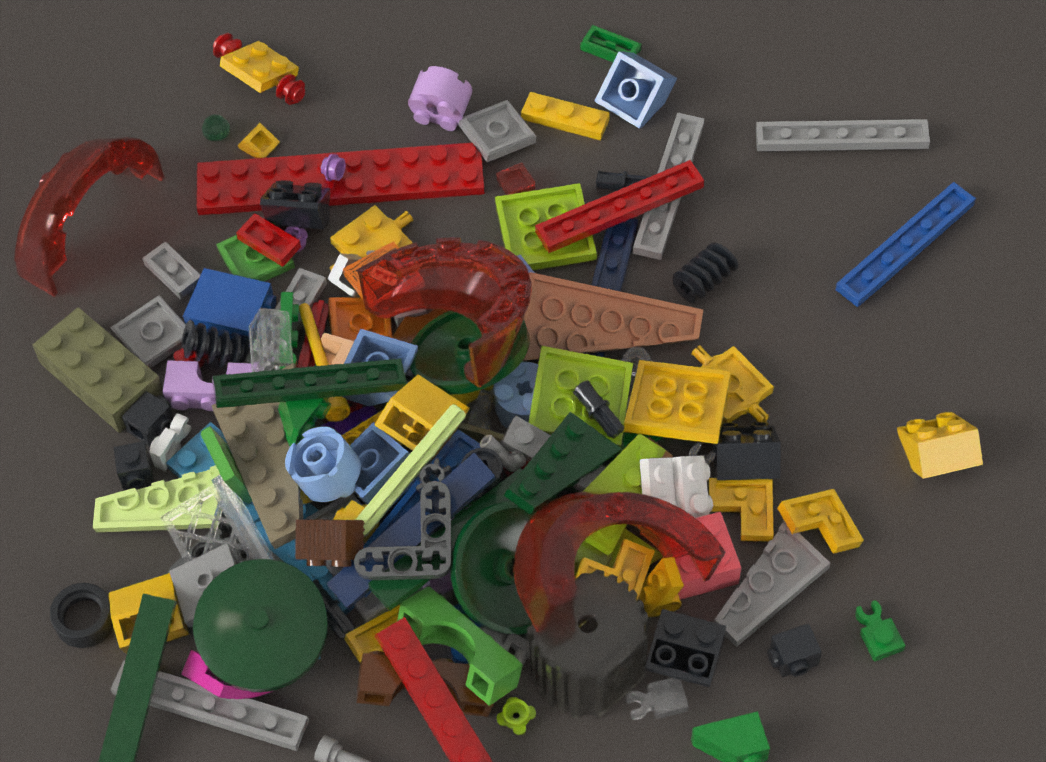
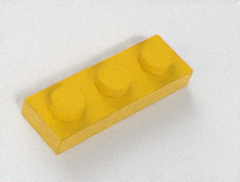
[521,92,610,141]

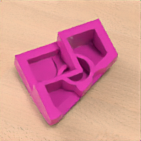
[181,650,272,699]

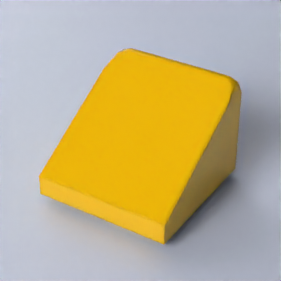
[238,123,280,158]

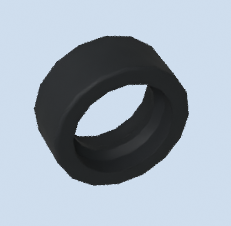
[50,582,113,648]

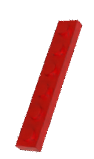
[535,160,704,254]
[375,617,493,762]

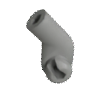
[480,434,526,472]

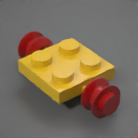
[213,33,305,105]

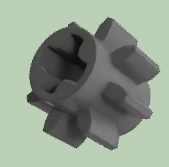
[415,458,452,493]

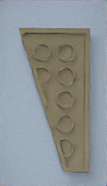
[211,363,303,549]

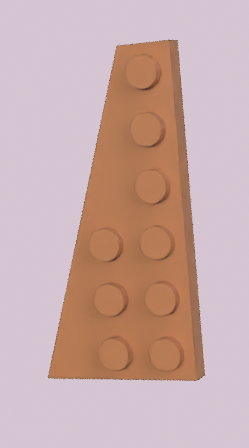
[520,272,703,361]

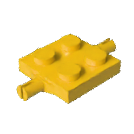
[329,205,413,270]
[691,345,774,423]

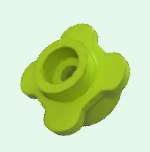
[497,697,536,735]

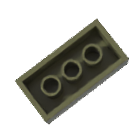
[32,307,164,433]

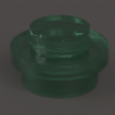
[202,114,230,141]

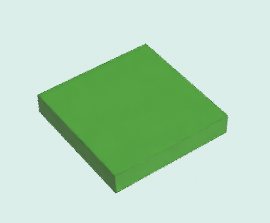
[216,235,295,282]
[200,426,252,504]

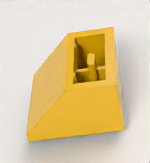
[374,375,470,460]
[897,412,983,479]
[109,573,189,654]

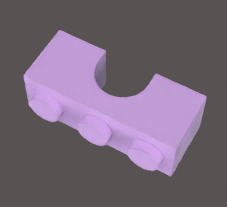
[163,361,260,411]

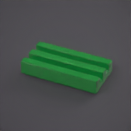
[580,25,642,62]

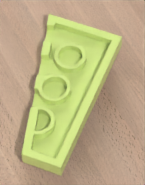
[93,465,223,532]

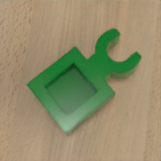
[855,600,905,662]

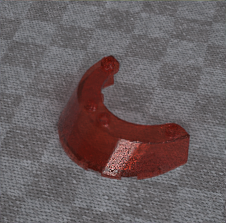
[14,137,165,297]
[357,238,532,388]
[513,491,726,633]

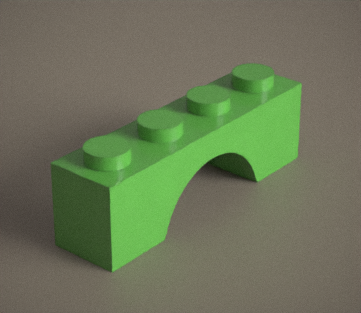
[397,586,523,706]

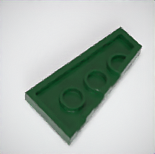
[504,412,622,515]

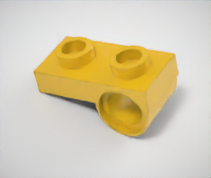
[639,557,684,618]

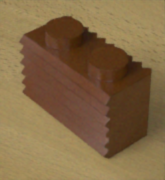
[295,519,365,567]

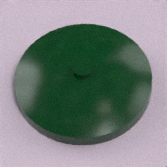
[410,303,530,395]
[450,501,575,634]
[193,559,328,692]

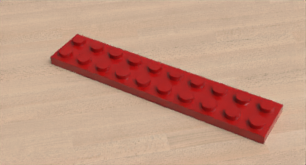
[197,143,485,215]

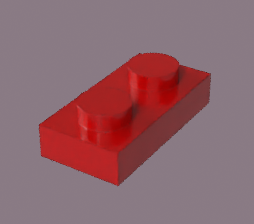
[236,213,301,267]

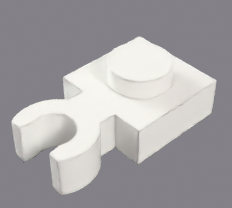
[149,414,192,471]

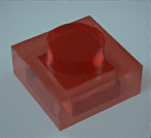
[496,162,535,195]

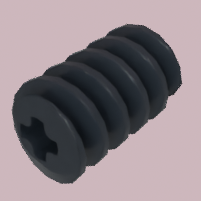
[672,242,739,303]
[181,320,250,368]

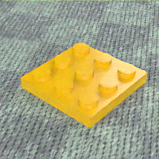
[624,360,731,444]

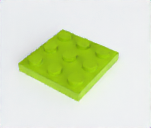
[495,183,597,270]
[528,346,633,447]

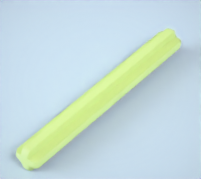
[355,404,466,537]

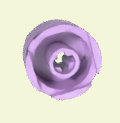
[408,66,472,131]

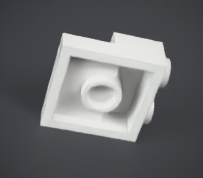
[640,456,713,524]

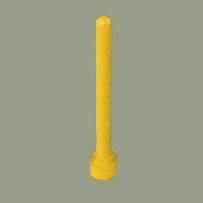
[299,303,350,422]

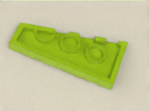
[556,433,666,555]

